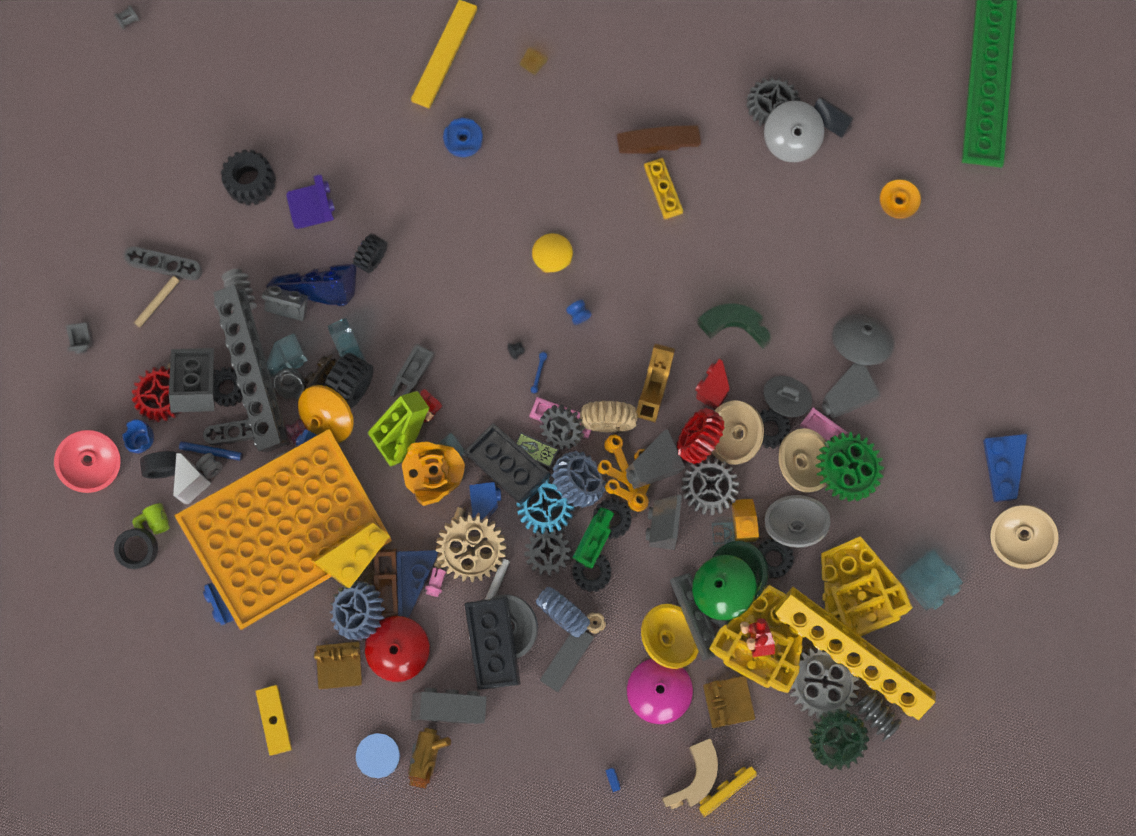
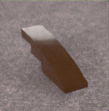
[616,125,702,154]

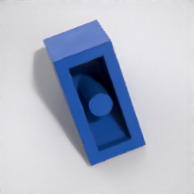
[469,482,502,531]

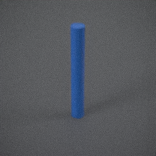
[179,441,243,461]

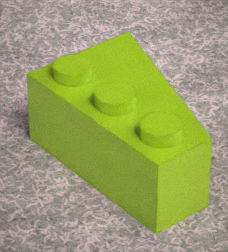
[367,391,429,466]

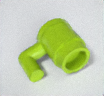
[132,503,170,535]

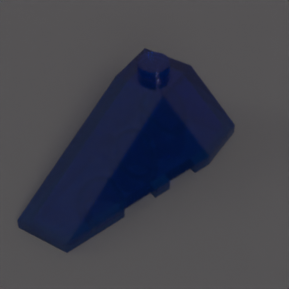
[266,264,357,306]

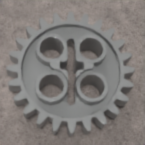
[789,648,859,719]

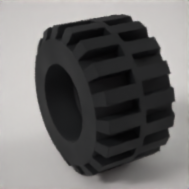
[220,149,276,206]
[324,353,374,409]

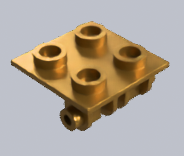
[314,642,362,690]
[703,676,756,729]

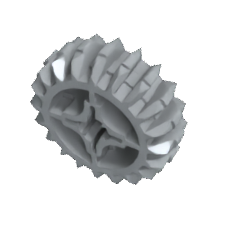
[681,458,739,515]

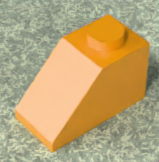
[731,499,759,543]

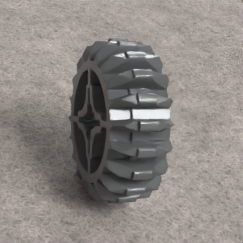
[746,76,801,127]

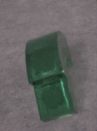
[697,304,771,349]

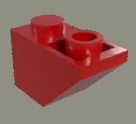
[695,359,730,410]

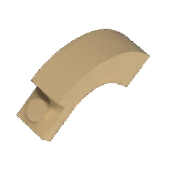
[662,738,718,809]

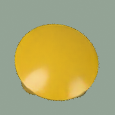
[532,233,573,273]

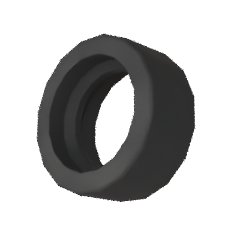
[140,451,178,479]
[114,528,158,570]

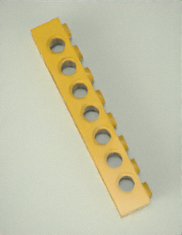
[775,587,936,720]

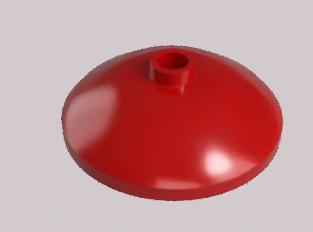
[365,616,430,682]

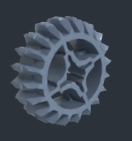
[551,451,606,508]
[329,581,385,640]
[536,587,590,637]

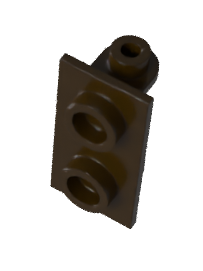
[304,354,338,388]

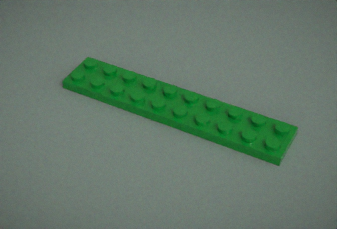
[961,0,1017,168]

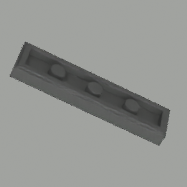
[670,573,716,661]

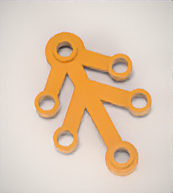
[597,435,650,512]

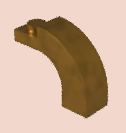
[636,343,675,422]

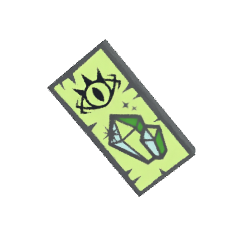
[516,432,559,469]

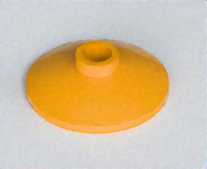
[879,180,921,219]

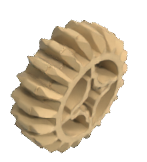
[580,400,637,433]

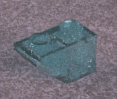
[327,318,365,361]
[266,333,308,377]

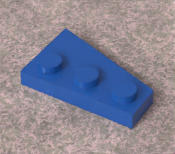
[983,434,1027,502]

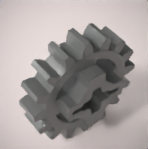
[539,404,585,450]
[524,529,571,576]

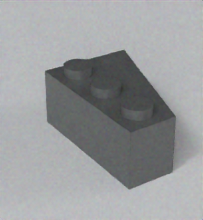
[411,688,487,724]

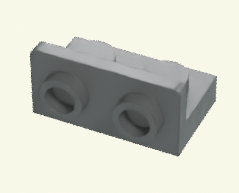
[262,286,308,321]

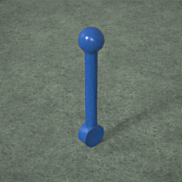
[530,352,547,393]

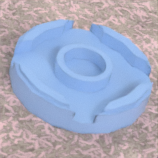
[356,733,400,778]

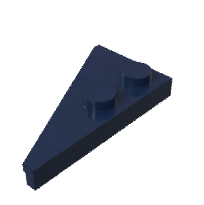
[396,550,438,618]

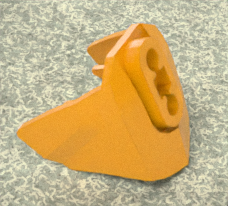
[402,442,465,506]

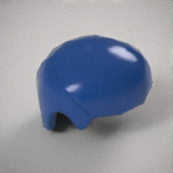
[122,419,154,454]

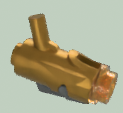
[408,728,451,789]

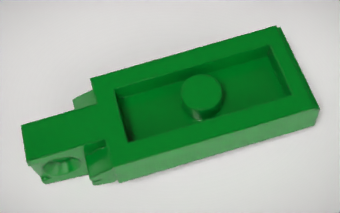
[572,508,614,569]

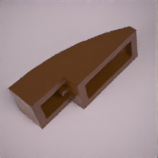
[374,549,398,618]

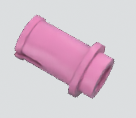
[425,568,446,597]

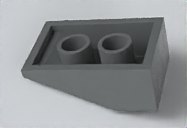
[169,348,215,413]
[645,495,682,550]

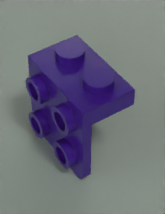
[286,174,335,229]

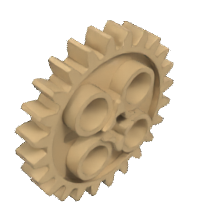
[436,512,506,582]

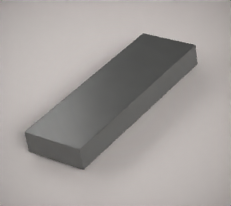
[540,631,594,693]

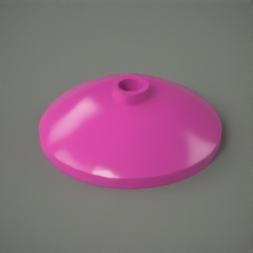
[627,658,693,724]

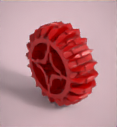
[131,366,182,422]
[676,408,725,464]

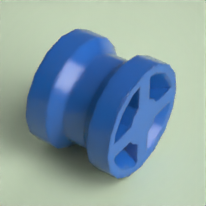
[566,300,592,325]

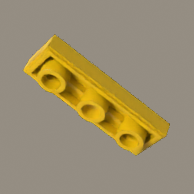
[644,158,683,220]
[255,685,292,756]
[699,766,757,818]

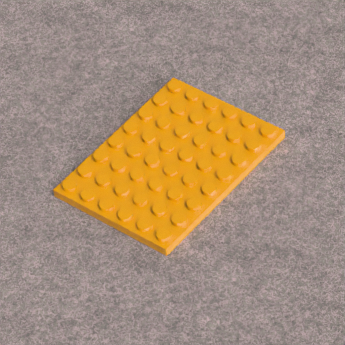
[174,429,392,630]

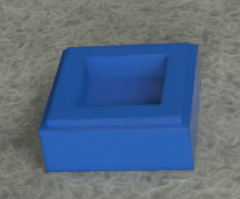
[605,768,621,792]

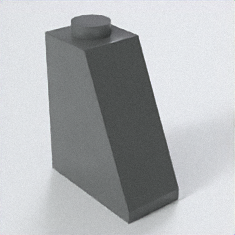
[822,363,880,420]
[626,429,685,489]

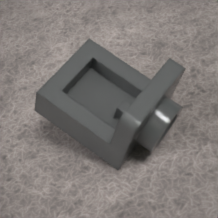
[66,321,93,354]

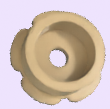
[586,612,606,634]

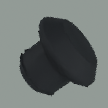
[507,342,525,360]

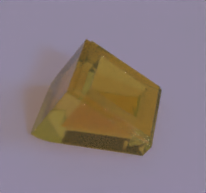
[519,47,549,75]

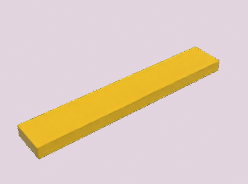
[411,0,478,109]

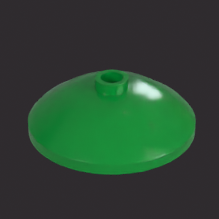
[692,555,757,620]

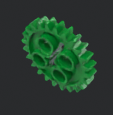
[815,432,884,502]

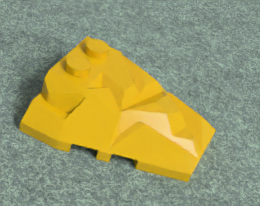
[821,536,913,642]
[709,585,806,693]

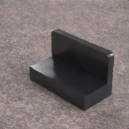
[814,97,854,138]

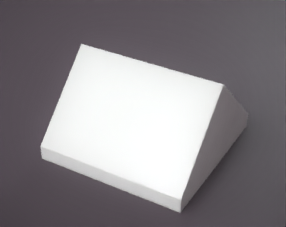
[173,453,211,504]

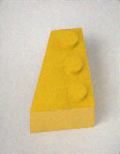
[311,522,390,588]

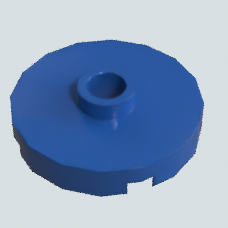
[443,118,483,157]

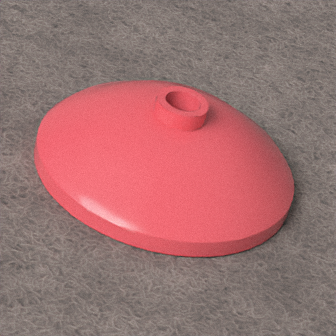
[54,430,121,493]

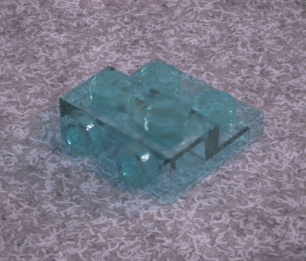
[898,550,963,611]

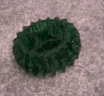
[808,709,870,770]

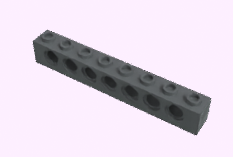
[213,284,290,452]

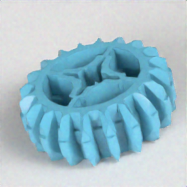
[517,478,574,534]

